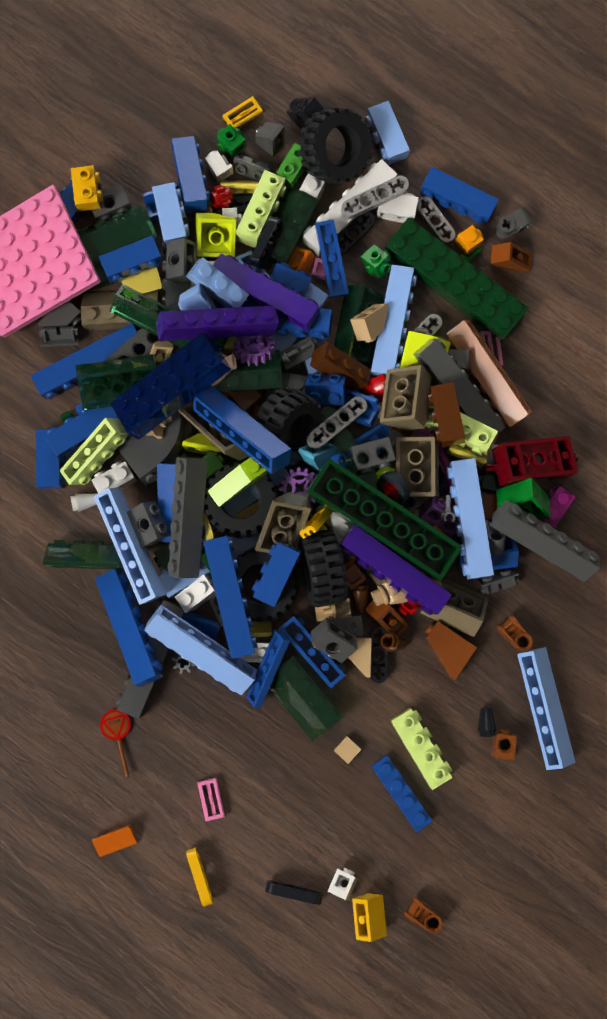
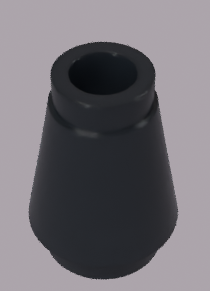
[477,708,497,737]

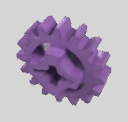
[233,335,275,366]
[279,467,316,504]

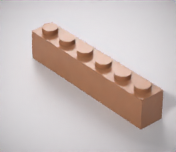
[446,319,533,427]

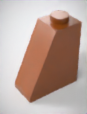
[425,621,477,680]

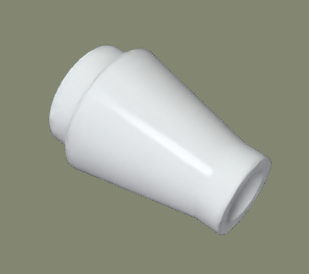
[70,493,98,512]

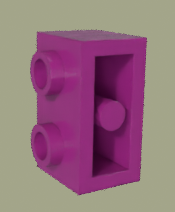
[540,486,575,528]

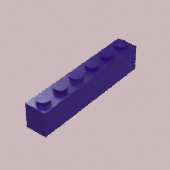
[213,253,320,332]
[156,306,279,341]
[339,525,452,615]

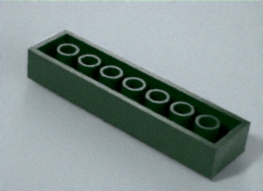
[385,217,528,342]
[305,458,462,581]

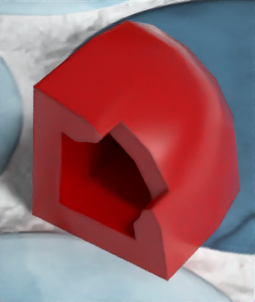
[363,374,386,403]

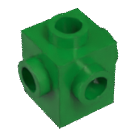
[217,124,246,159]
[361,245,392,279]

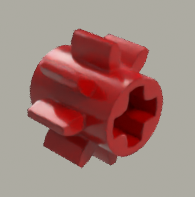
[210,185,233,210]
[396,600,419,616]

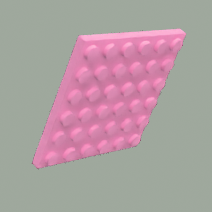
[0,185,101,338]

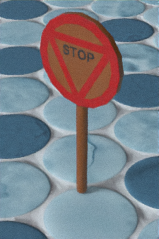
[100,709,131,777]

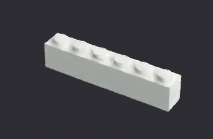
[303,159,398,257]

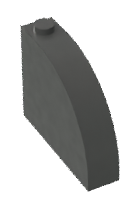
[117,390,186,486]

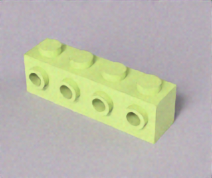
[235,170,287,248]
[425,402,498,456]
[60,418,130,485]
[390,708,452,790]

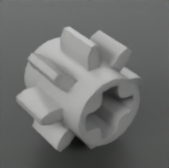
[172,653,196,674]

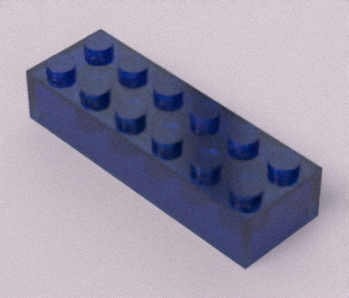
[110,332,231,440]

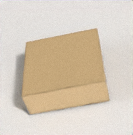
[334,736,361,764]

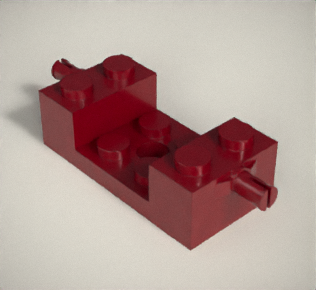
[484,436,578,487]

